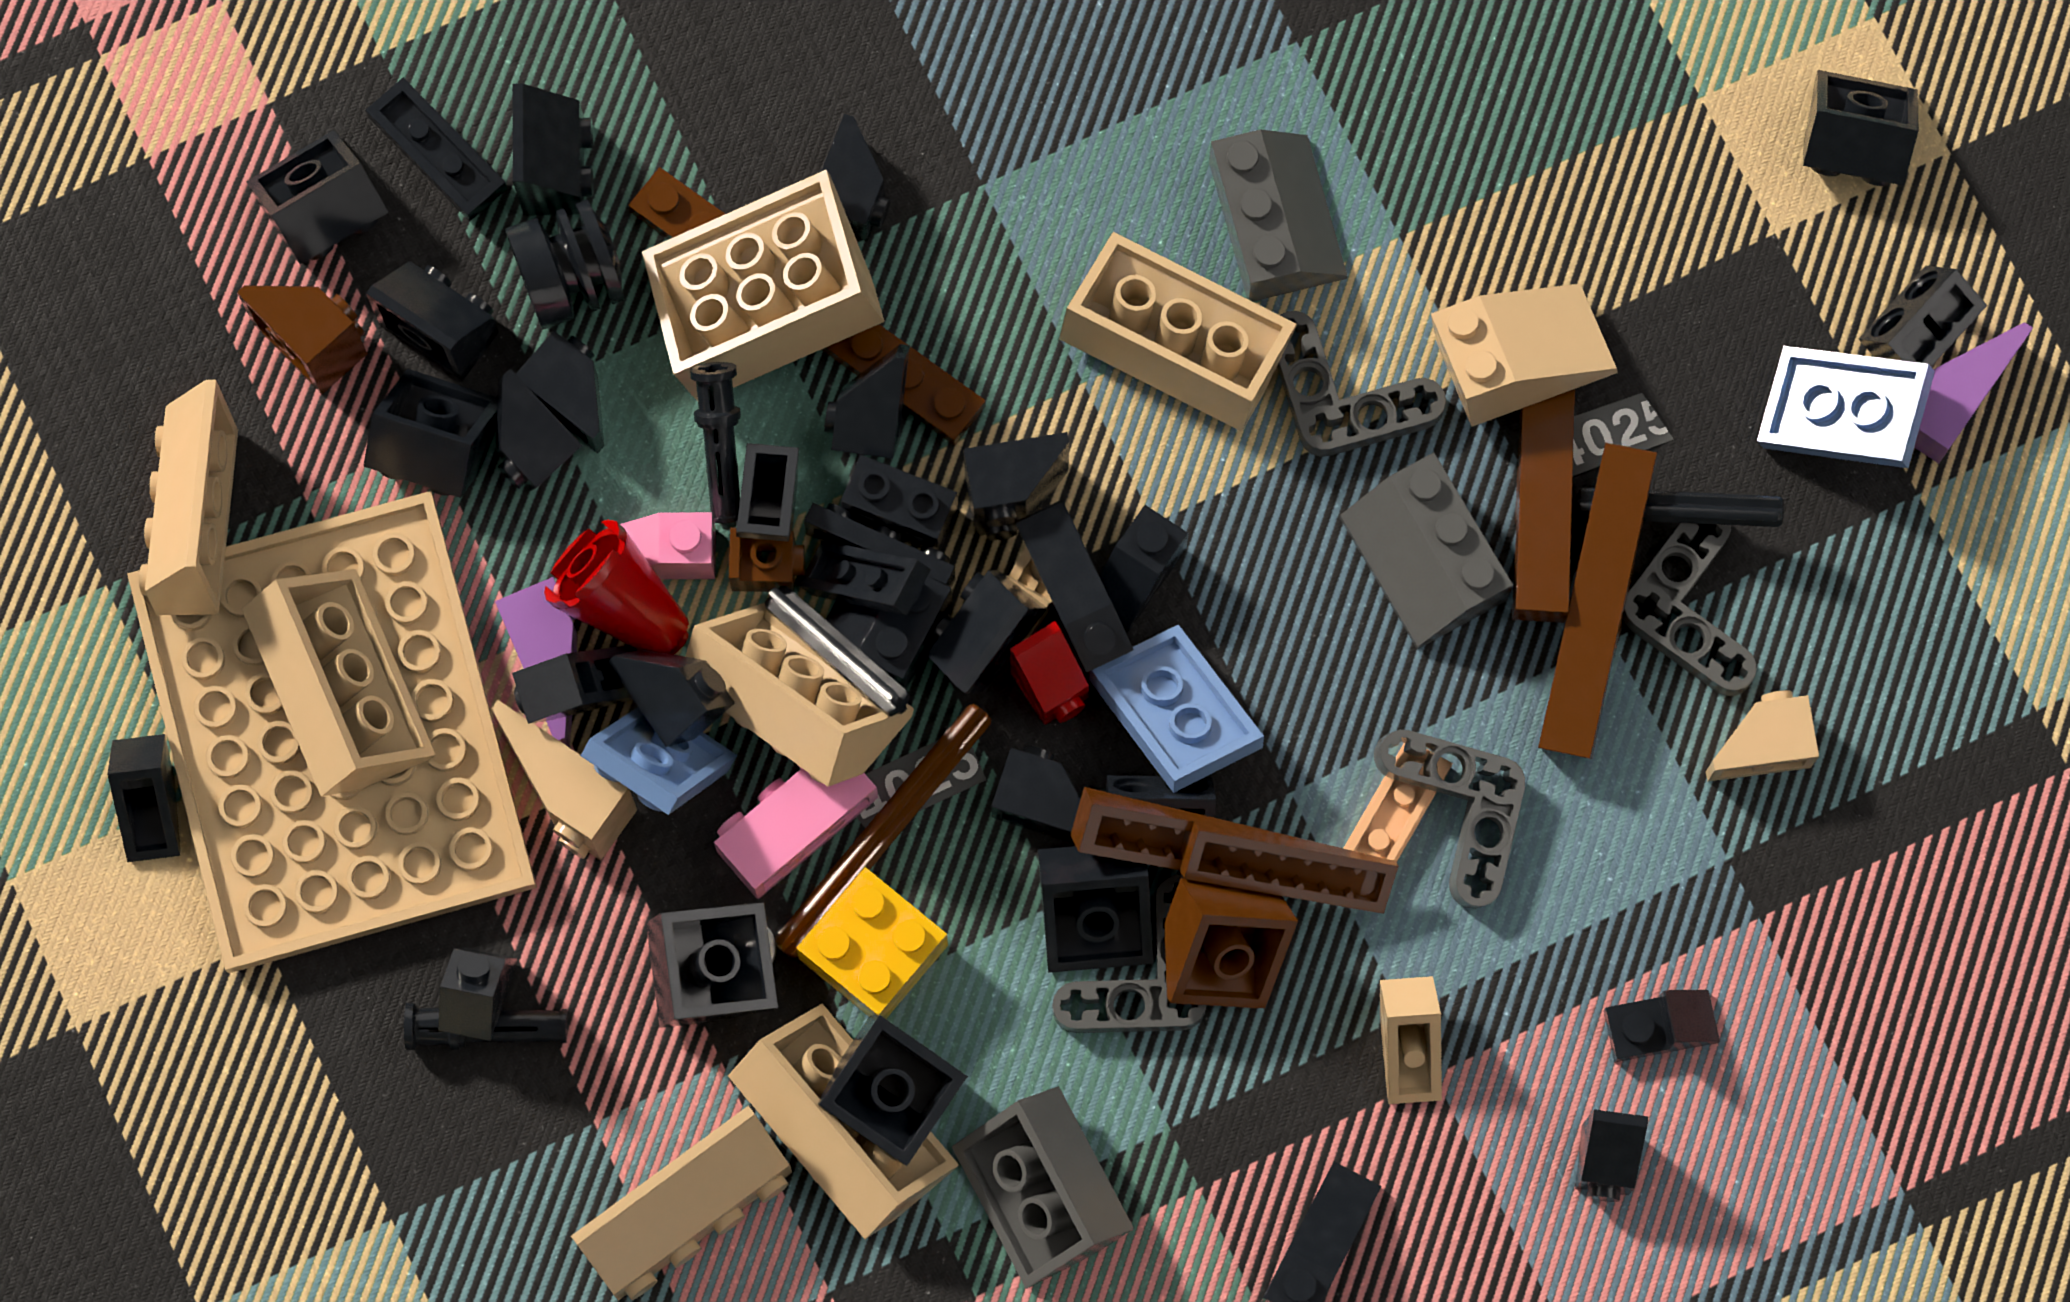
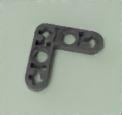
[1277,311,1446,457]
[1623,523,1757,696]
[1374,729,1525,909]
[1052,874,1206,1033]

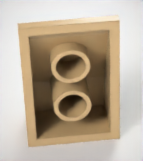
[1431,284,1617,427]
[492,700,637,861]

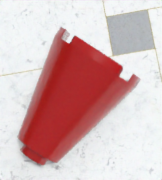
[544,519,689,654]

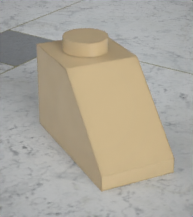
[1706,690,1819,782]
[1380,976,1442,1104]

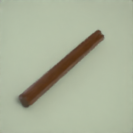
[775,704,992,958]

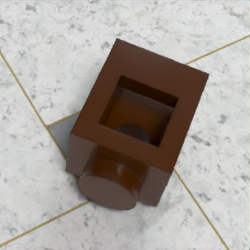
[729,527,805,592]

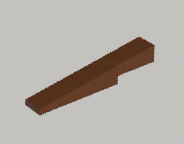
[1512,389,1575,623]
[1538,442,1657,759]
[1071,787,1399,914]

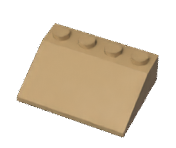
[642,170,884,401]

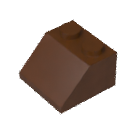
[237,285,367,395]
[1165,878,1298,1009]

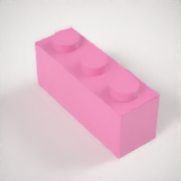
[714,765,878,899]

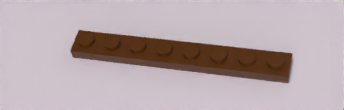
[628,167,986,446]

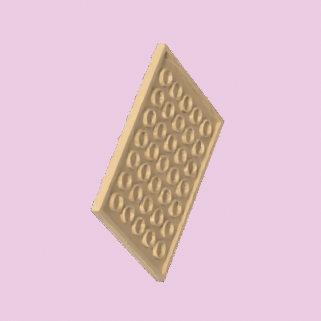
[127,491,537,973]

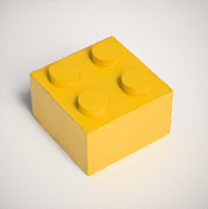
[796,867,948,1019]

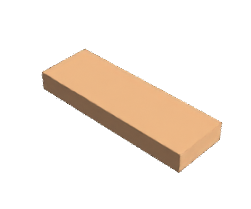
[1344,743,1453,863]

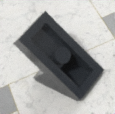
[1603,990,1720,1062]

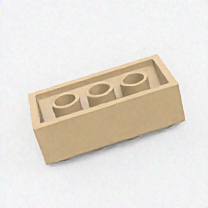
[1059,232,1296,432]
[139,380,238,615]
[241,569,436,797]
[685,603,914,787]
[728,1004,959,1239]
[571,1105,792,1301]

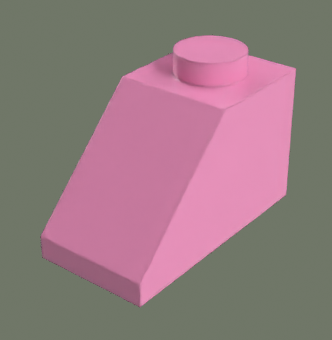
[620,512,716,579]

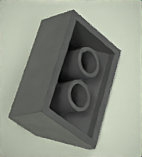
[1209,129,1347,302]
[1340,452,1513,649]
[952,1086,1134,1289]

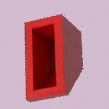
[1010,621,1089,725]

